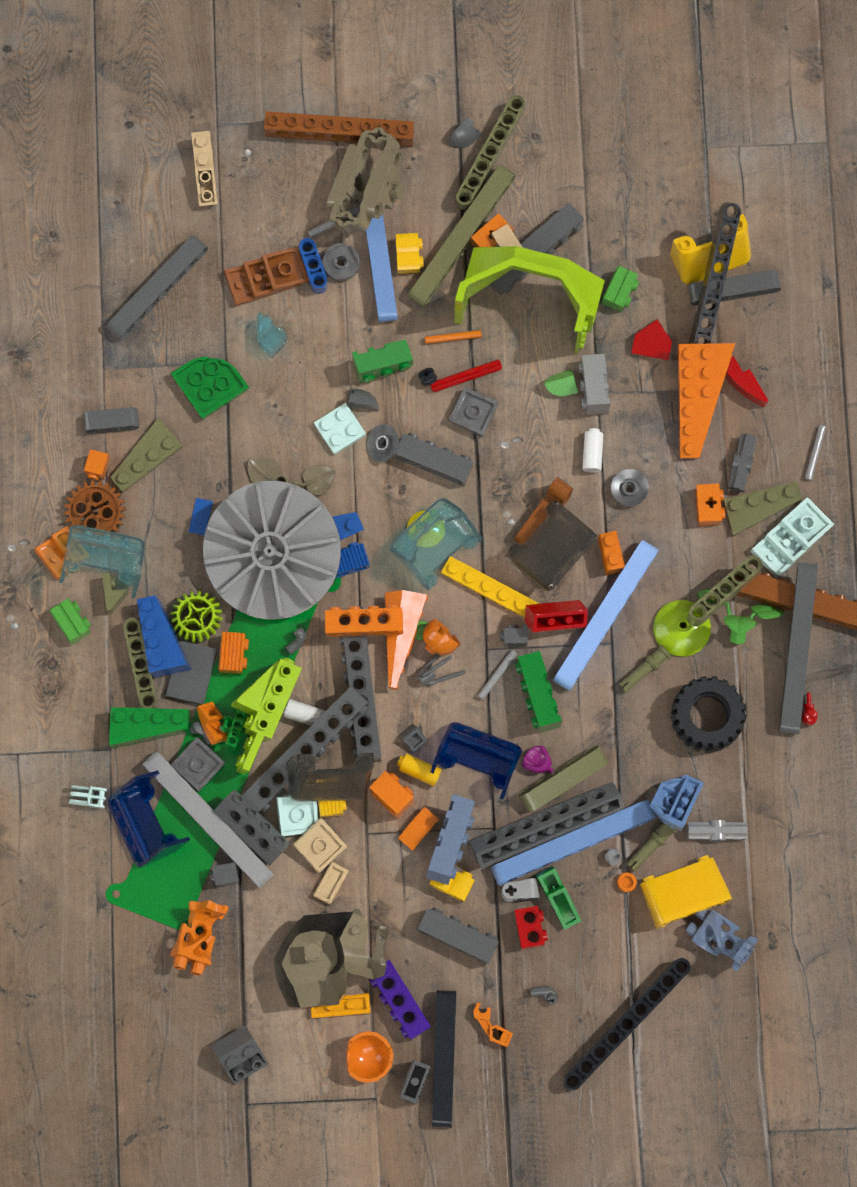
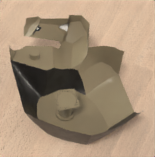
[274,909,389,1008]

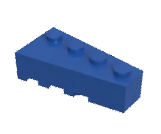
[137,595,191,678]

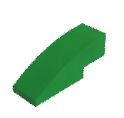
[535,866,581,930]

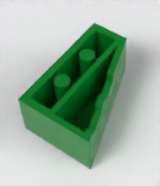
[352,339,413,384]

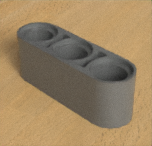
[83,407,139,434]

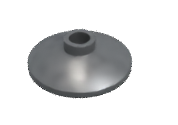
[367,424,399,462]
[611,469,649,506]

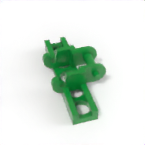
[219,709,246,750]

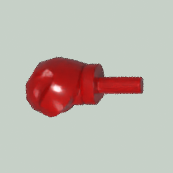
[801,692,818,726]

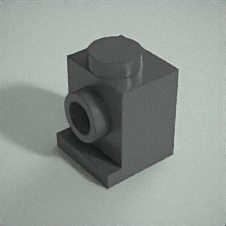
[500,624,527,647]

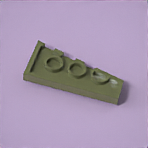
[110,417,183,493]
[723,481,802,536]

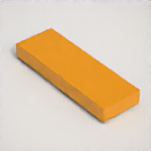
[311,993,371,1019]

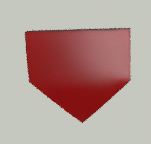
[631,319,672,360]

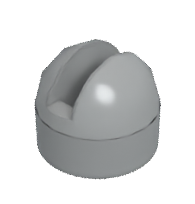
[604,848,622,865]

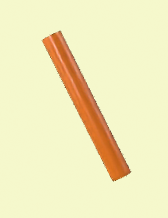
[425,330,482,344]

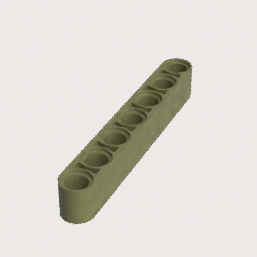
[456,95,525,211]

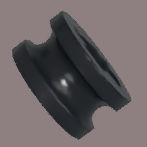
[418,368,437,386]

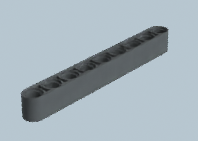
[779,562,818,735]

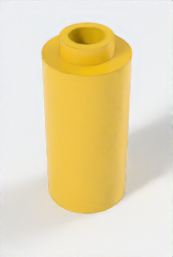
[397,753,442,787]

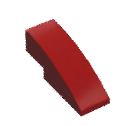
[725,356,769,407]

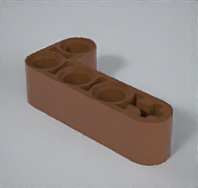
[514,477,573,551]

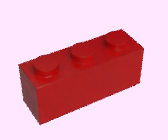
[524,600,588,632]

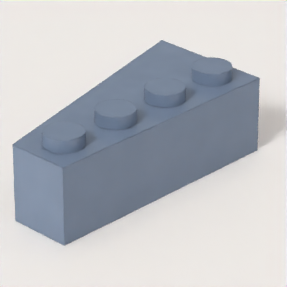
[426,794,475,885]

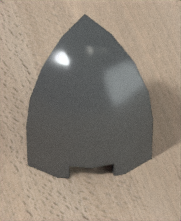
[448,117,481,148]
[348,388,379,411]

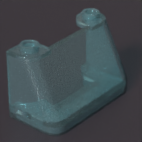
[390,498,483,591]

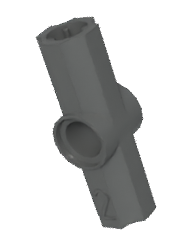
[728,434,757,493]

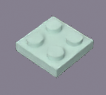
[314,403,366,455]
[276,792,318,836]

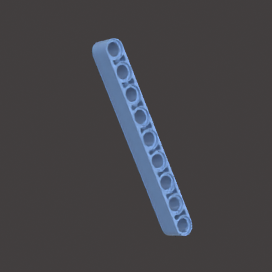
[490,799,657,886]

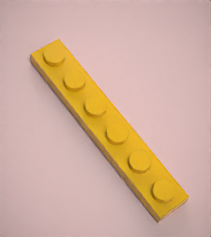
[441,556,540,618]

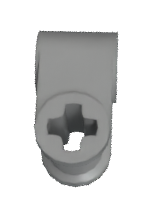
[501,878,540,902]

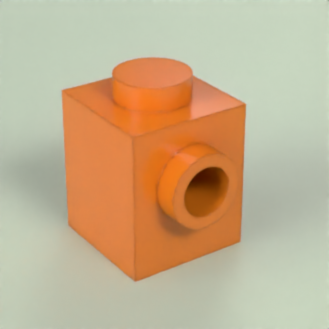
[84,449,110,481]

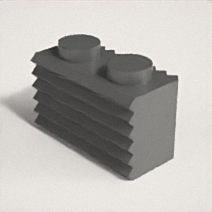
[399,1060,431,1105]

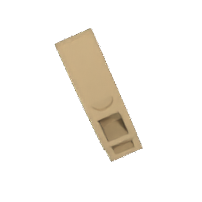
[191,131,218,207]

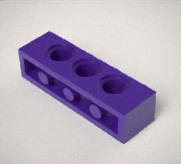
[369,960,431,1040]

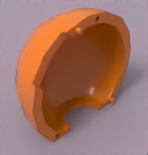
[346,1031,394,1083]

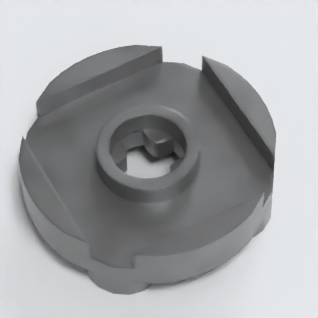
[322,243,360,282]

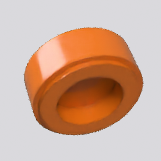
[617,872,637,893]

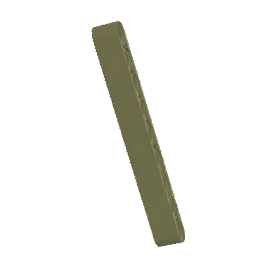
[408,165,516,307]

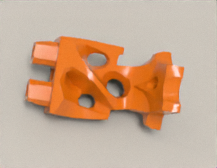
[170,900,229,976]

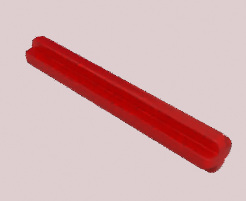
[430,359,502,392]

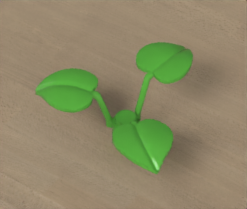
[696,588,785,644]

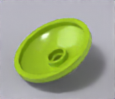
[653,600,711,657]

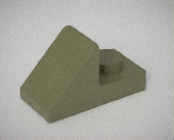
[102,572,129,614]

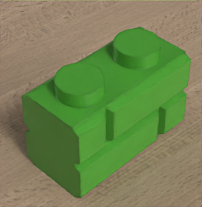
[602,266,640,312]
[49,598,91,645]

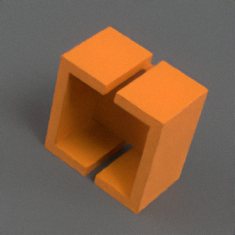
[369,771,414,819]

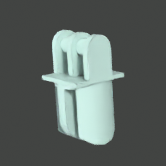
[68,785,107,809]

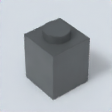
[209,862,240,888]

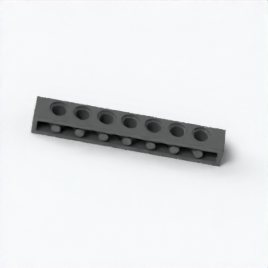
[340,607,382,764]
[242,686,369,813]
[469,782,625,868]

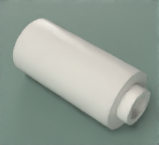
[582,428,603,473]
[283,699,326,726]

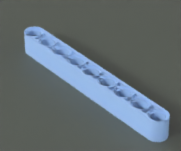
[553,540,659,691]

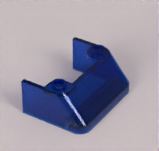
[430,722,522,800]
[108,770,190,867]

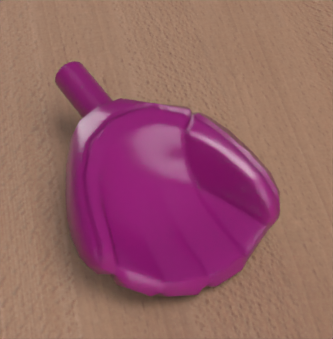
[522,745,554,773]

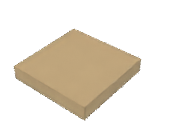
[292,818,347,873]

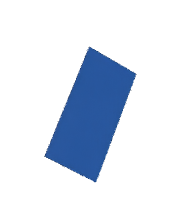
[188,498,213,535]

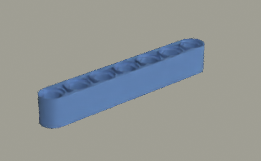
[362,199,398,323]

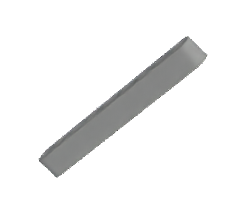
[142,751,274,889]

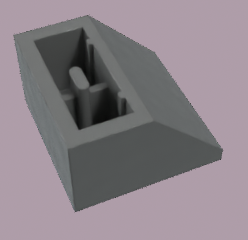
[211,1025,268,1085]

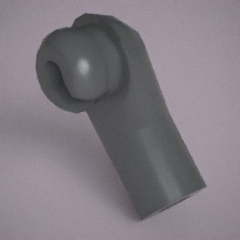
[285,628,307,655]
[189,721,212,746]
[530,986,558,1005]

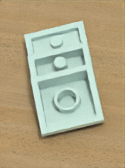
[750,497,834,578]

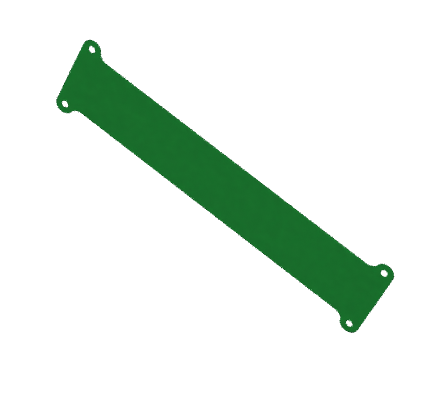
[106,577,341,934]

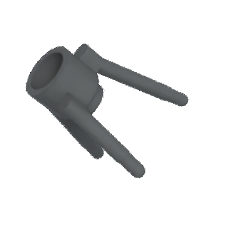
[416,654,466,687]

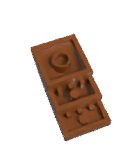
[224,247,309,306]

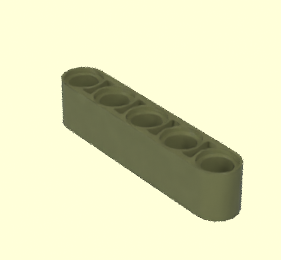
[687,556,762,626]
[123,618,158,708]
[519,745,608,812]

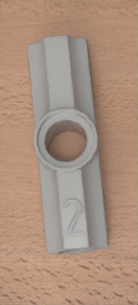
[687,820,747,842]

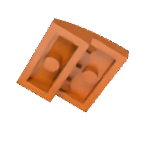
[35,526,90,580]

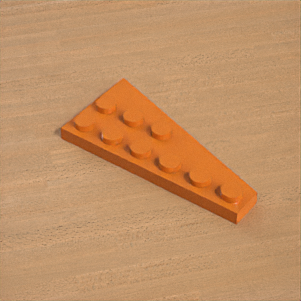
[678,343,735,458]

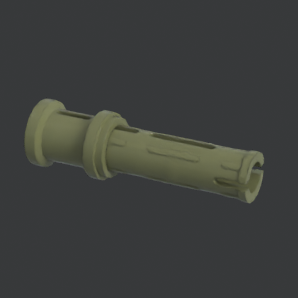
[618,645,672,693]
[626,823,677,872]

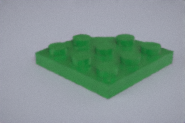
[170,357,249,420]

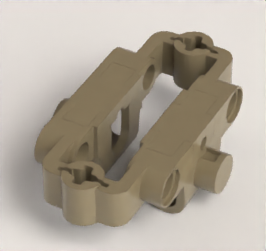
[327,127,406,235]

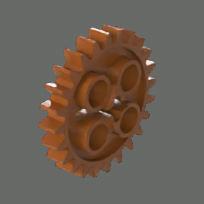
[64,480,126,542]

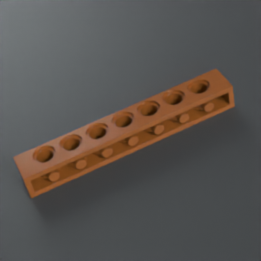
[264,111,414,147]

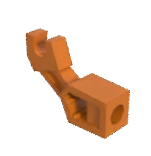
[473,1002,513,1048]

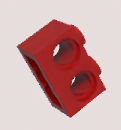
[514,906,548,950]

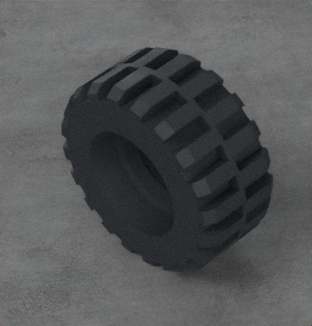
[671,676,746,753]

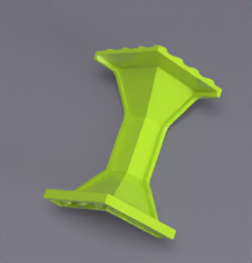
[454,246,605,354]

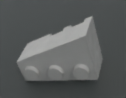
[578,354,611,415]

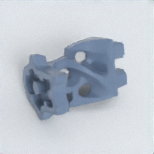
[686,909,759,972]

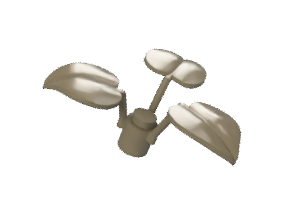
[248,458,336,496]

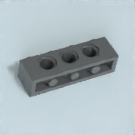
[213,790,290,866]

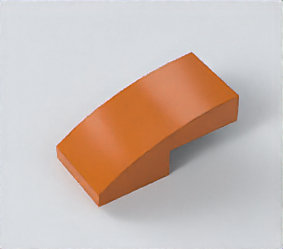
[197,702,227,745]
[398,807,440,851]

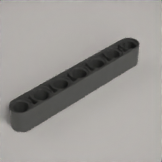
[106,235,208,340]

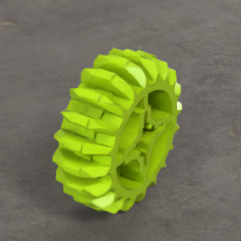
[171,591,223,642]

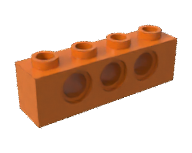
[325,605,404,637]

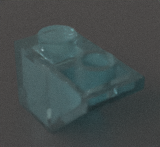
[257,312,288,358]

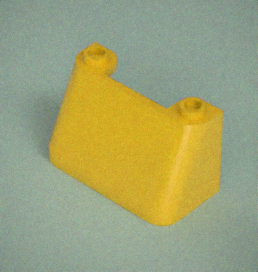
[670,214,751,285]
[640,855,732,929]

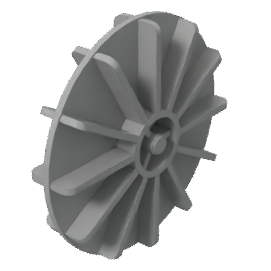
[203,481,341,619]

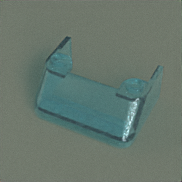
[59,525,145,598]

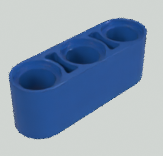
[299,238,328,294]

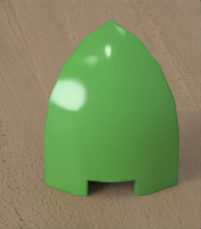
[544,370,578,396]

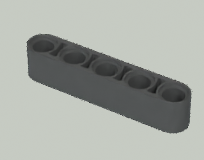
[688,270,781,305]

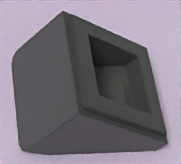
[398,724,428,753]

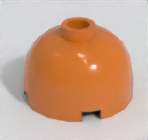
[423,619,461,656]

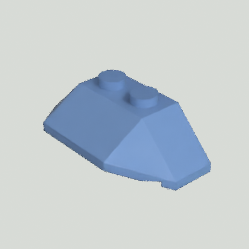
[650,775,704,831]

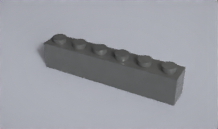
[489,203,584,295]

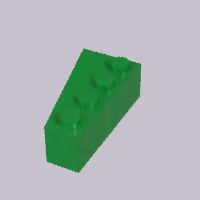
[515,651,562,733]
[109,707,191,749]

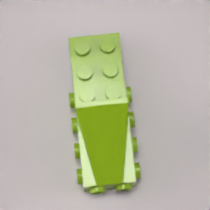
[231,658,302,775]

